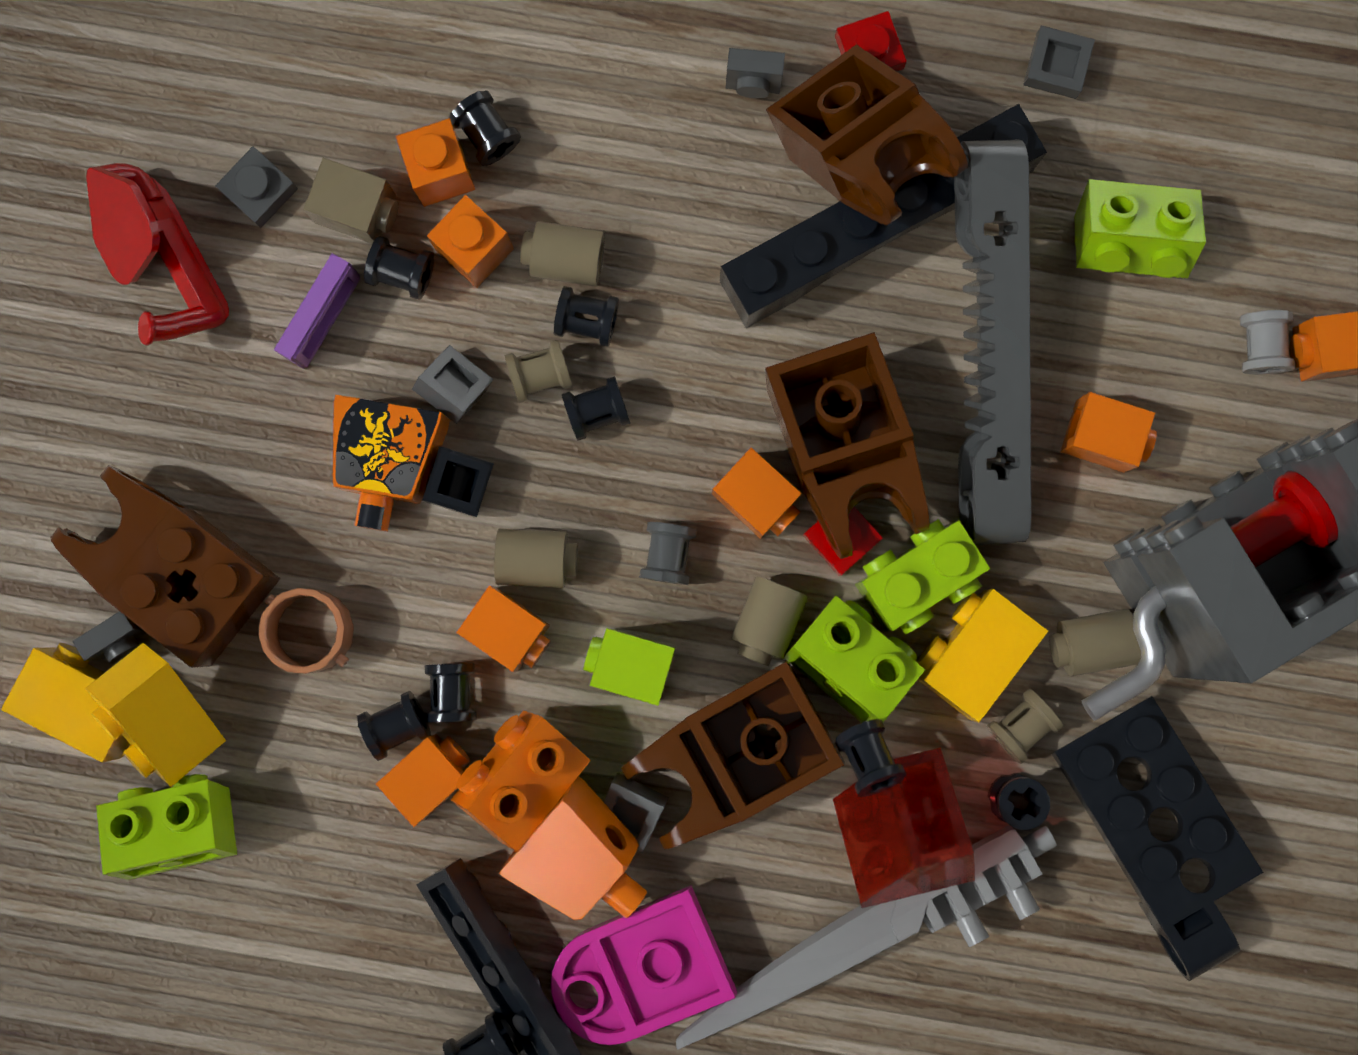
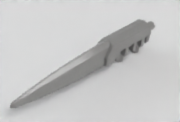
[676,825,1057,1050]

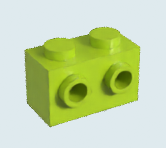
[1074,179,1206,279]
[855,519,990,634]
[785,595,925,723]
[96,774,237,880]

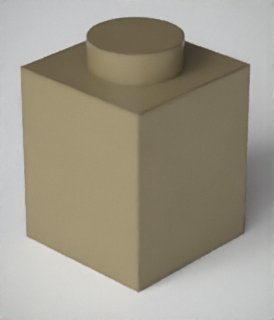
[303,157,399,244]

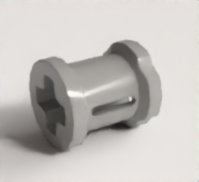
[1240,310,1296,375]

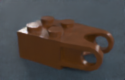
[766,45,968,225]
[765,332,930,559]
[50,465,281,668]
[621,661,845,850]

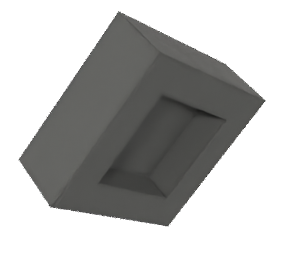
[1023,25,1095,99]
[725,48,785,98]
[215,146,298,228]
[412,345,494,424]
[72,611,146,664]
[603,773,669,853]

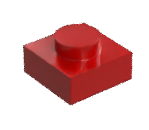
[835,11,907,71]
[803,507,883,576]

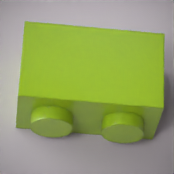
[583,628,676,706]

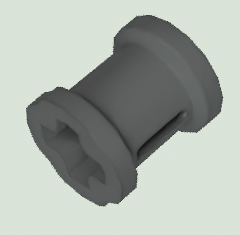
[639,522,697,585]

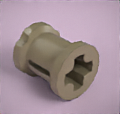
[504,340,572,403]
[986,689,1064,764]

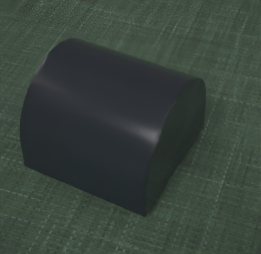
[422,446,494,517]

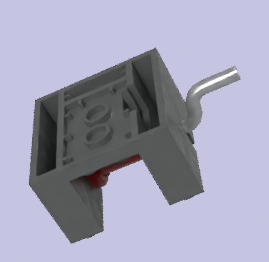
[1082,419,1358,721]

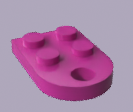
[551,885,737,1045]

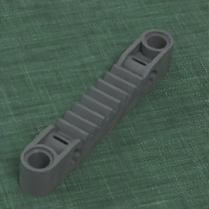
[954,139,1031,545]

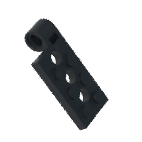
[1051,696,1264,981]

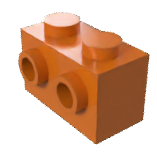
[450,710,591,853]

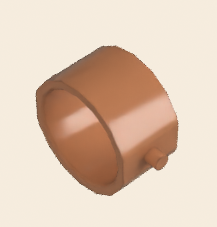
[258,588,354,674]

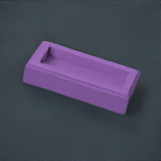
[274,253,361,369]

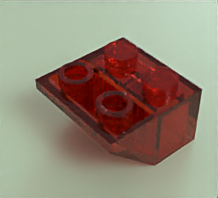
[833,747,975,908]

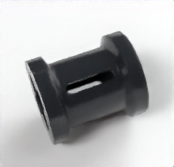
[448,90,521,166]
[364,236,434,300]
[553,286,619,347]
[562,376,631,441]
[424,663,477,722]
[357,691,431,761]
[835,719,907,797]
[988,773,1050,830]
[443,1012,519,1055]

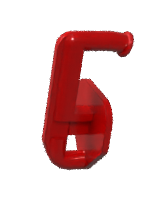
[86,163,229,346]

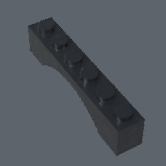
[719,104,1047,328]

